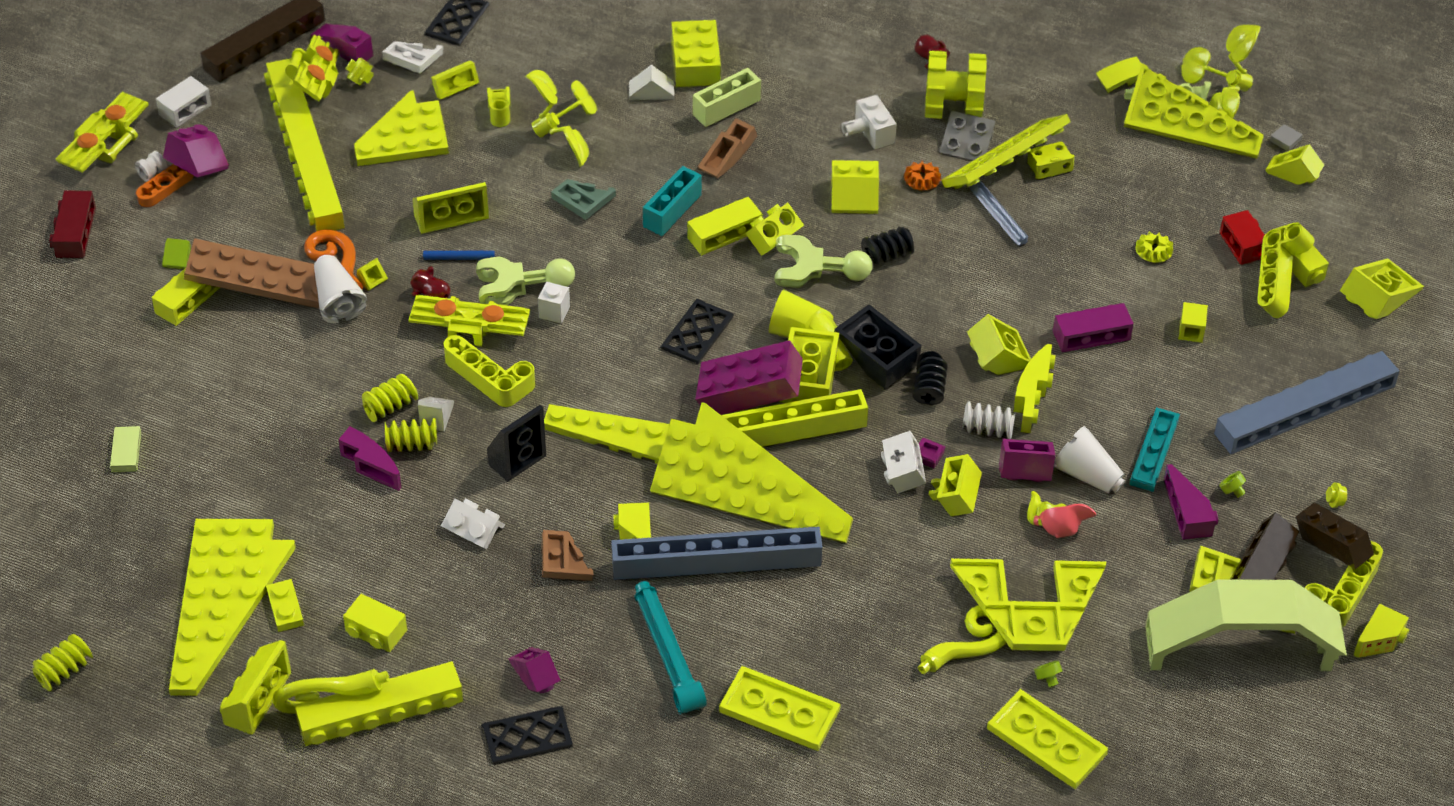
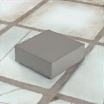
[1270,124,1303,151]

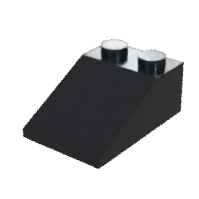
[834,304,922,389]
[487,405,546,482]

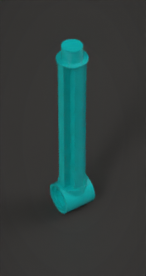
[634,581,707,714]

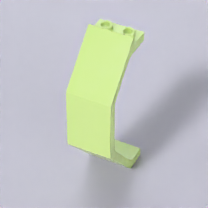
[1145,580,1347,671]

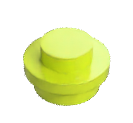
[1326,482,1347,508]

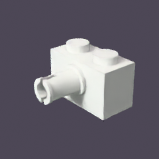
[842,95,897,150]

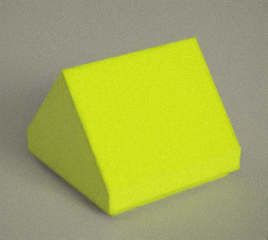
[357,258,388,291]

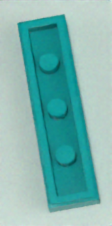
[1129,407,1180,492]

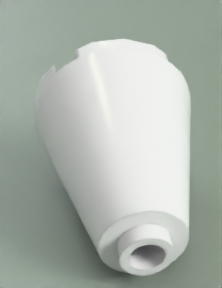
[314,255,367,323]
[1054,426,1125,493]

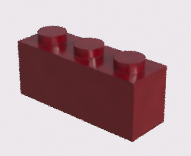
[49,190,96,258]

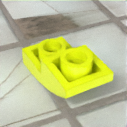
[1096,57,1141,93]

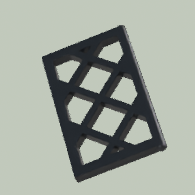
[425,0,490,46]
[660,299,734,364]
[481,706,573,765]

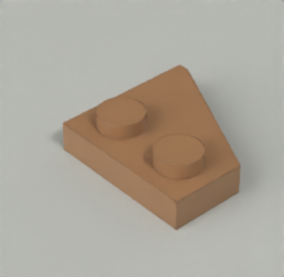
[541,530,593,581]

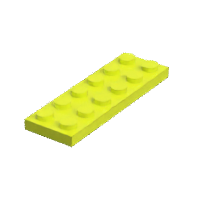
[941,114,1071,189]

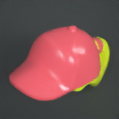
[1027,491,1097,538]

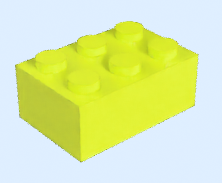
[672,20,721,87]

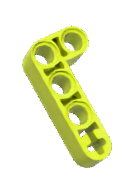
[1257,222,1315,318]
[443,335,535,407]
[1305,541,1383,628]

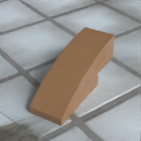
[698,118,757,179]

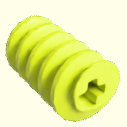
[362,374,418,423]
[385,418,437,452]
[32,634,93,692]

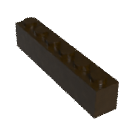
[200,0,325,82]

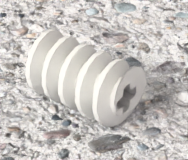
[962,401,1016,439]

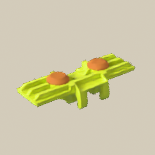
[285,35,339,102]
[56,92,149,173]
[409,295,530,347]

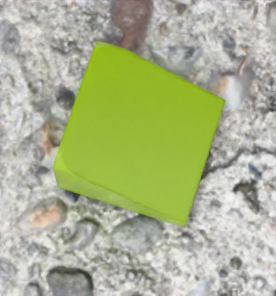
[162,238,191,269]

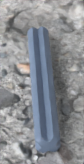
[970,180,1028,246]

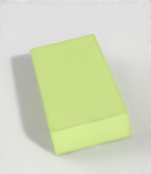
[110,426,141,472]

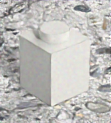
[538,282,570,324]

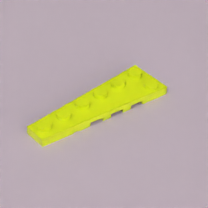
[544,404,669,464]

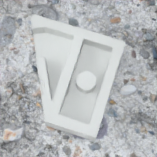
[382,41,443,74]

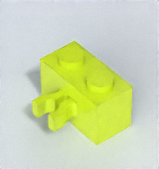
[928,454,982,516]

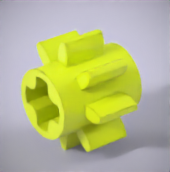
[346,57,374,86]

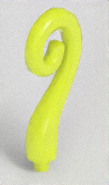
[918,605,1006,674]
[272,669,389,714]

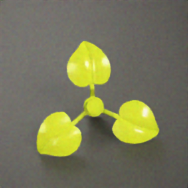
[1181,25,1261,118]
[525,70,597,167]

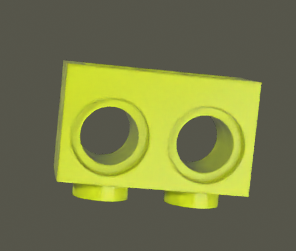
[745,202,804,256]

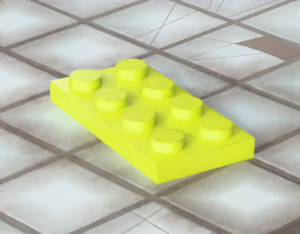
[719,666,840,751]
[987,689,1109,789]

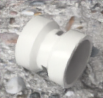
[135,151,168,182]

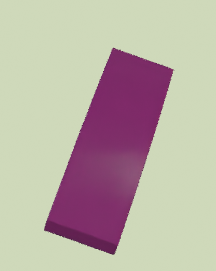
[338,426,402,491]

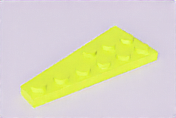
[1124,63,1264,159]

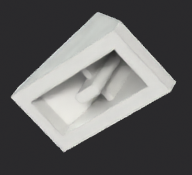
[629,65,674,100]
[418,397,454,432]

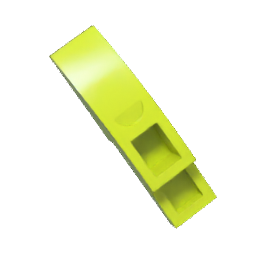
[1013,344,1056,433]

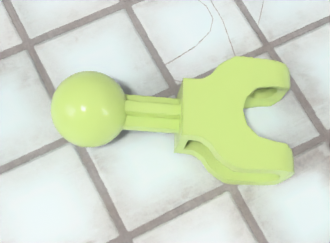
[774,235,872,288]
[476,257,575,306]

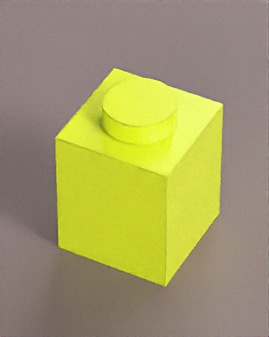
[1292,245,1329,287]
[1178,302,1208,343]

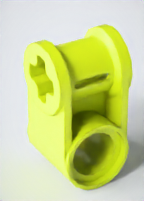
[487,86,511,127]

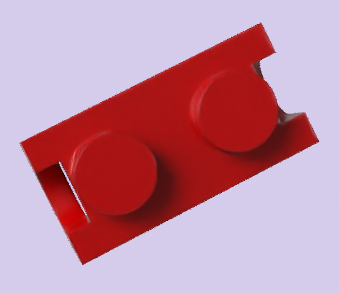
[1219,210,1265,265]

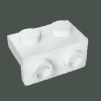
[441,498,505,549]

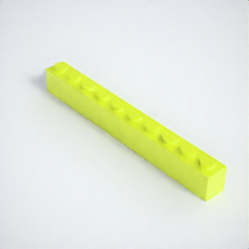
[264,58,345,231]

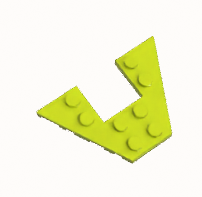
[950,558,1106,651]

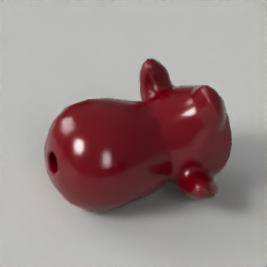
[915,34,951,69]
[410,266,451,298]

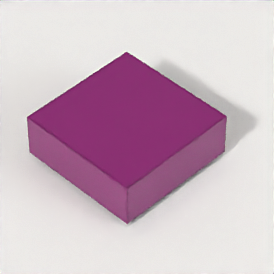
[919,438,945,469]

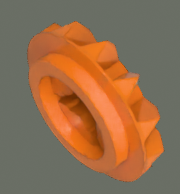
[904,161,941,190]

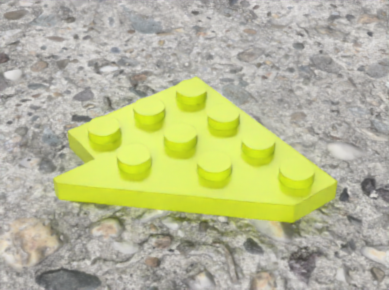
[354,90,449,166]

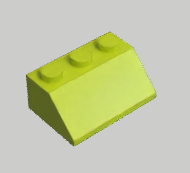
[412,182,489,234]
[220,640,291,735]

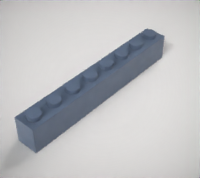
[1214,351,1399,454]
[611,527,822,580]

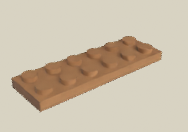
[184,238,320,308]

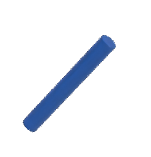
[423,250,495,260]

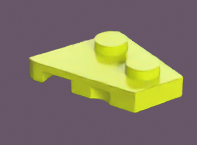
[1189,546,1241,592]

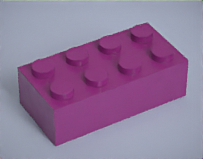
[695,340,803,415]

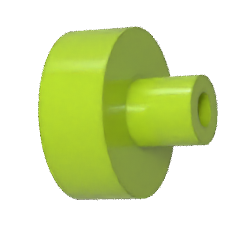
[1219,471,1246,498]
[1034,660,1063,687]

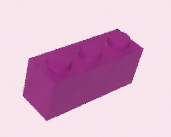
[1053,303,1134,353]

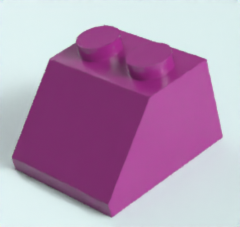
[163,124,229,177]

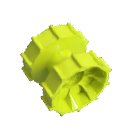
[925,51,987,119]

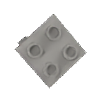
[939,111,996,161]

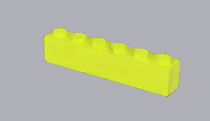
[721,389,868,447]
[294,661,463,746]

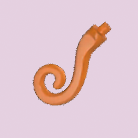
[304,230,363,290]

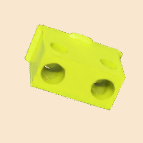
[1027,141,1075,179]

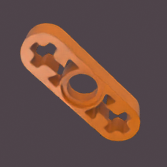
[136,164,194,207]

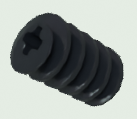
[861,226,915,265]
[913,351,948,405]

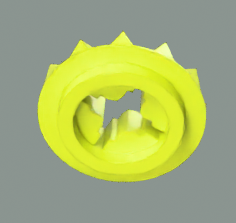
[1135,232,1173,263]

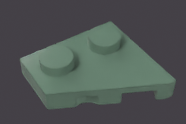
[551,179,616,220]

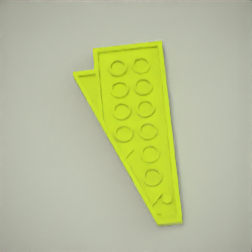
[650,402,853,544]
[169,519,296,696]

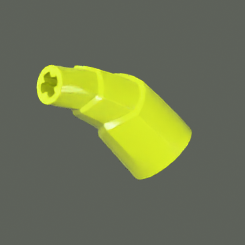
[769,289,853,371]

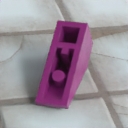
[310,24,373,62]
[1163,464,1218,540]

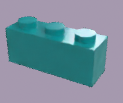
[643,166,702,236]

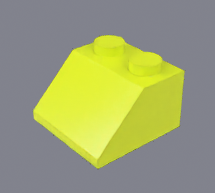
[831,160,879,214]
[967,314,1031,375]

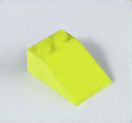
[1340,258,1424,319]
[779,327,839,403]

